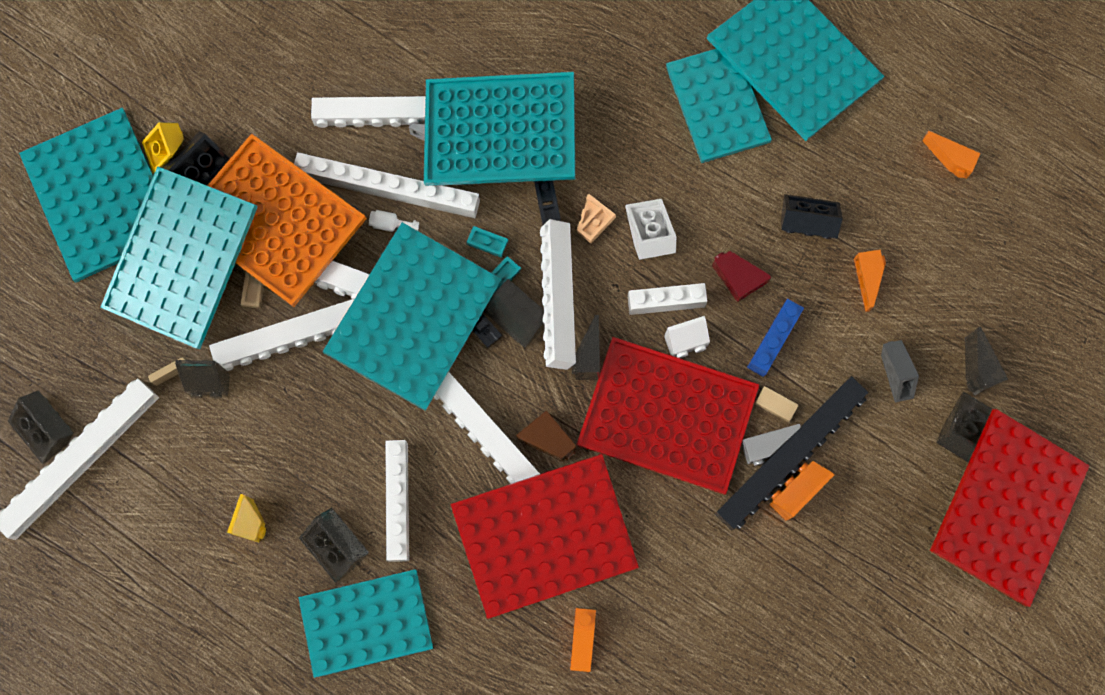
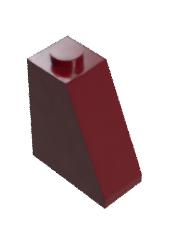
[712,251,771,302]

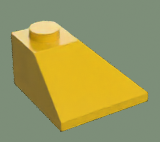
[142,122,184,174]
[227,494,266,543]

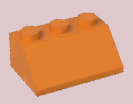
[769,461,834,521]

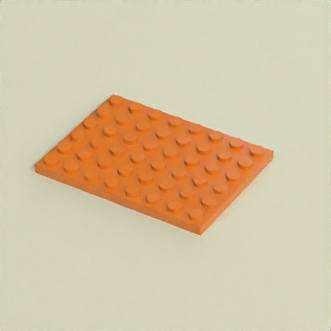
[207,134,367,307]

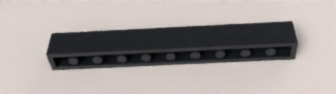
[715,376,869,531]

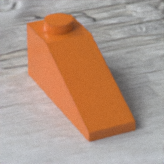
[922,131,981,179]
[854,250,886,312]
[570,608,596,672]

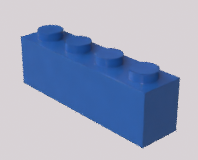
[747,299,804,377]

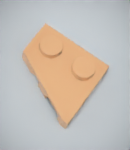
[577,194,616,244]

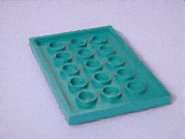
[666,49,772,163]
[298,569,434,678]

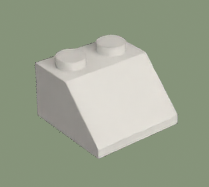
[664,316,710,358]

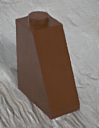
[516,411,576,461]

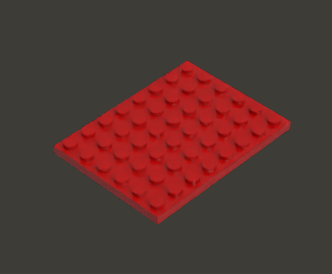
[576,337,759,495]
[930,409,1090,607]
[450,454,639,619]

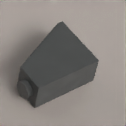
[881,340,919,403]

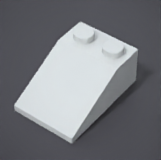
[625,199,676,260]

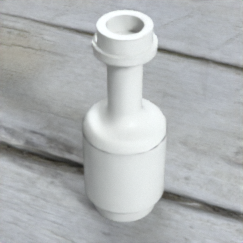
[369,210,419,232]

